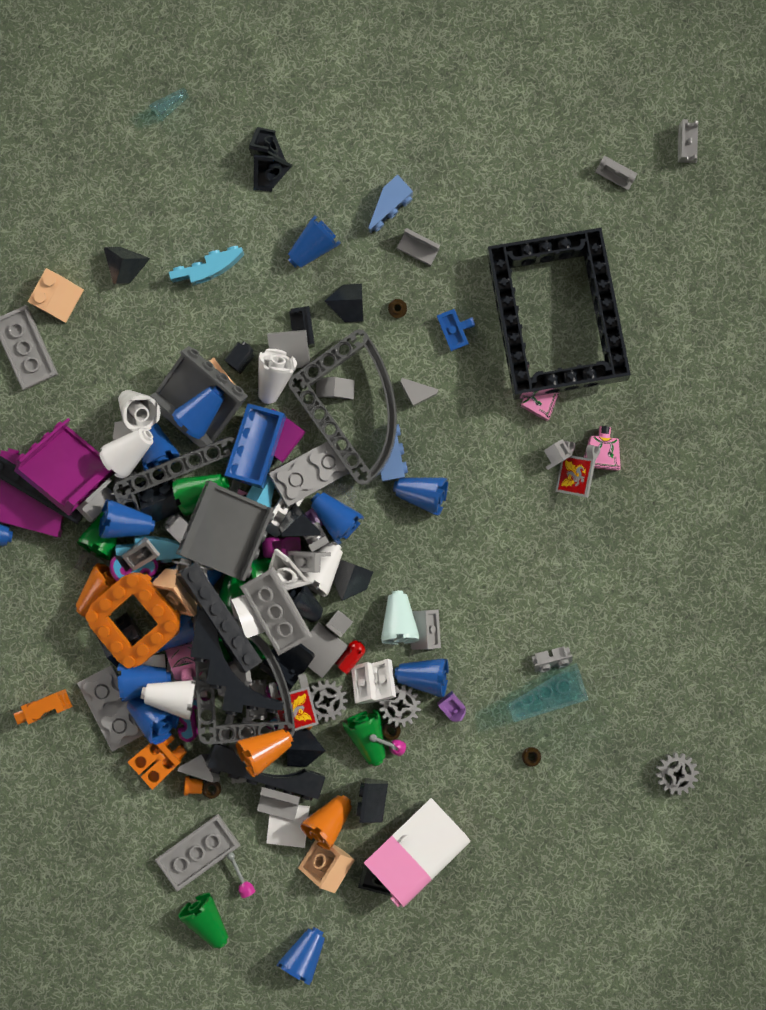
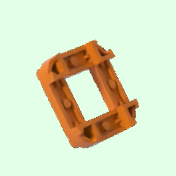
[85,572,181,668]

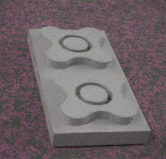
[0,305,58,390]
[268,441,350,508]
[240,568,313,656]
[77,665,144,751]
[155,814,240,892]

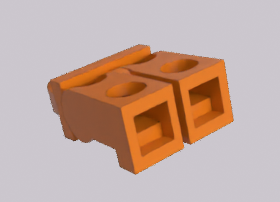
[14,689,73,724]
[128,732,187,790]

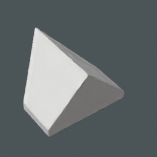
[268,549,311,590]

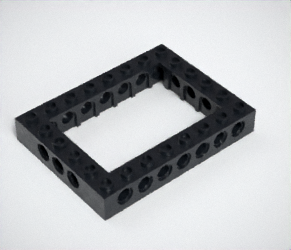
[487,227,631,400]

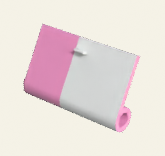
[364,798,470,908]

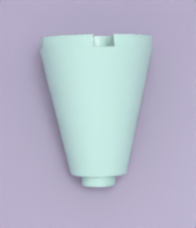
[381,591,419,645]

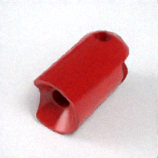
[335,641,365,674]

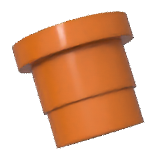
[184,776,203,796]

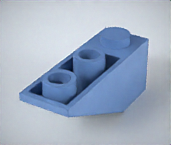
[369,175,413,233]
[380,424,408,482]

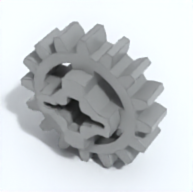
[310,679,348,722]
[379,685,421,728]
[656,752,699,795]

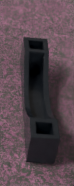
[175,562,262,673]
[206,744,325,801]

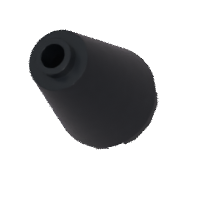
[287,585,323,622]

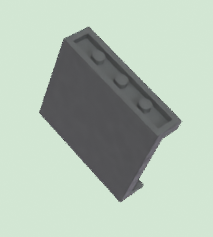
[150,346,248,447]
[176,481,275,581]

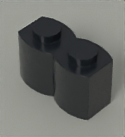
[224,341,254,374]

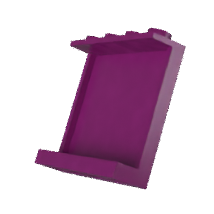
[14,418,115,516]
[0,448,64,537]

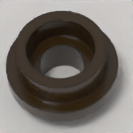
[388,299,407,318]
[382,722,401,740]
[522,747,541,767]
[202,781,221,799]

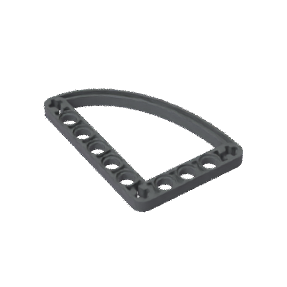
[289,329,397,485]
[113,436,241,566]
[193,608,295,744]

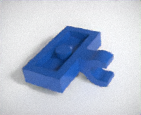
[437,309,475,352]

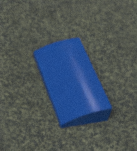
[224,404,286,489]

